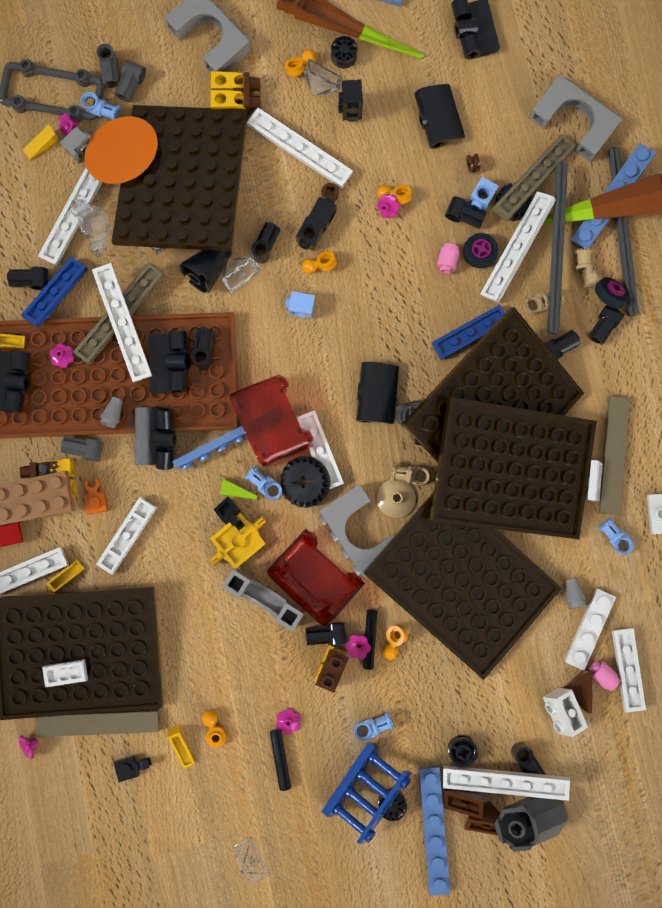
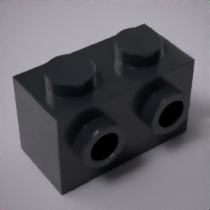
[338,79,363,122]

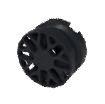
[331,36,358,69]
[447,735,478,767]
[378,788,407,821]

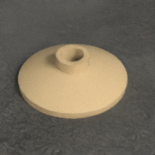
[376,479,416,518]

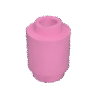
[436,243,460,274]
[589,661,621,691]

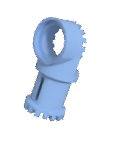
[80,92,122,120]
[245,465,282,500]
[598,517,634,555]
[353,712,395,741]

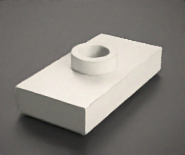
[587,460,603,502]
[647,494,662,534]
[42,659,88,687]

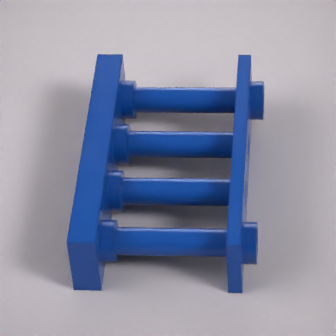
[321,742,412,844]

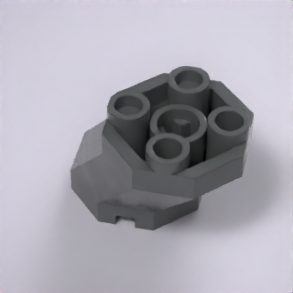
[494,797,569,852]

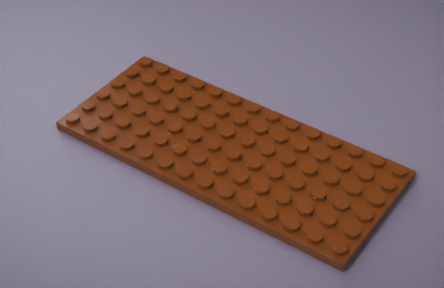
[0,312,238,439]

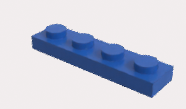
[21,257,88,328]
[431,304,505,360]

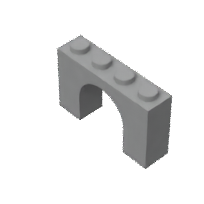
[164,0,251,73]
[529,74,622,162]
[319,484,394,578]
[222,568,305,632]

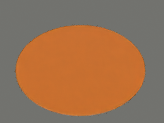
[84,116,158,184]

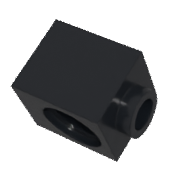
[308,196,337,232]
[296,216,324,251]

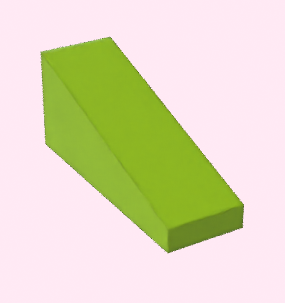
[220,478,258,500]

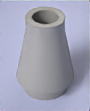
[100,397,123,428]
[565,578,587,609]

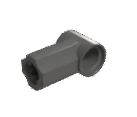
[96,44,120,88]
[114,60,146,102]
[61,436,104,462]

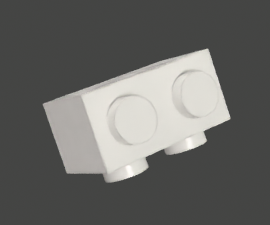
[543,688,588,737]

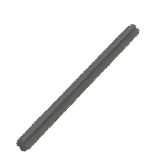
[608,147,639,316]
[547,162,568,334]

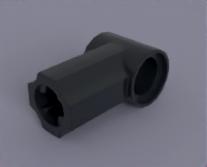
[445,196,487,229]
[251,222,281,263]
[7,267,48,290]
[588,305,625,345]
[191,327,215,370]
[544,330,581,360]
[306,622,346,645]
[511,742,546,775]

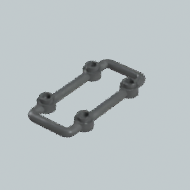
[0,59,105,123]

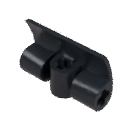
[451,0,500,60]
[414,84,465,149]
[149,330,191,393]
[0,351,31,413]
[356,362,399,424]
[135,407,177,470]

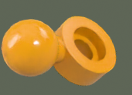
[284,49,317,77]
[377,185,412,204]
[302,251,337,274]
[382,624,408,660]
[201,710,226,748]

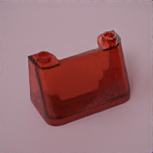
[230,374,314,467]
[267,529,365,626]

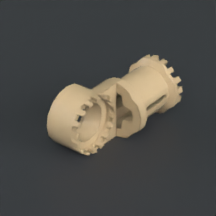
[574,248,597,288]
[523,290,565,315]
[390,463,430,486]

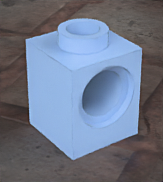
[468,177,499,211]
[285,291,315,319]

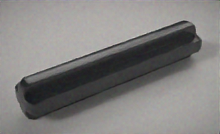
[363,609,378,670]
[270,729,291,791]

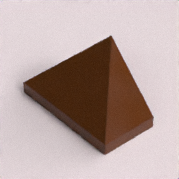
[564,669,593,713]
[444,788,485,820]
[464,801,501,836]

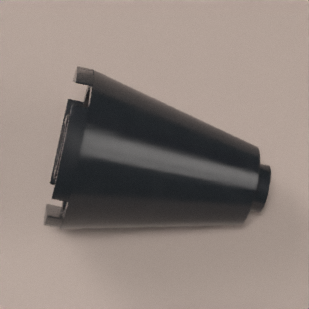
[179,250,232,293]

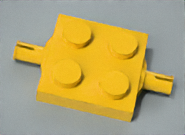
[209,513,267,569]

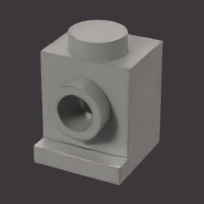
[60,127,91,163]

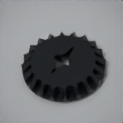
[280,456,330,508]

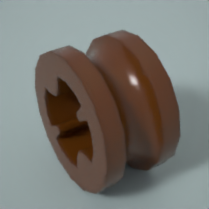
[466,153,481,173]
[321,183,339,202]

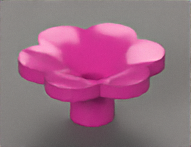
[59,113,78,137]
[377,194,400,218]
[50,344,74,368]
[345,635,371,659]
[276,708,301,735]
[19,735,39,759]

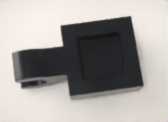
[214,496,245,531]
[113,755,152,782]

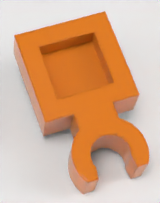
[84,478,109,515]

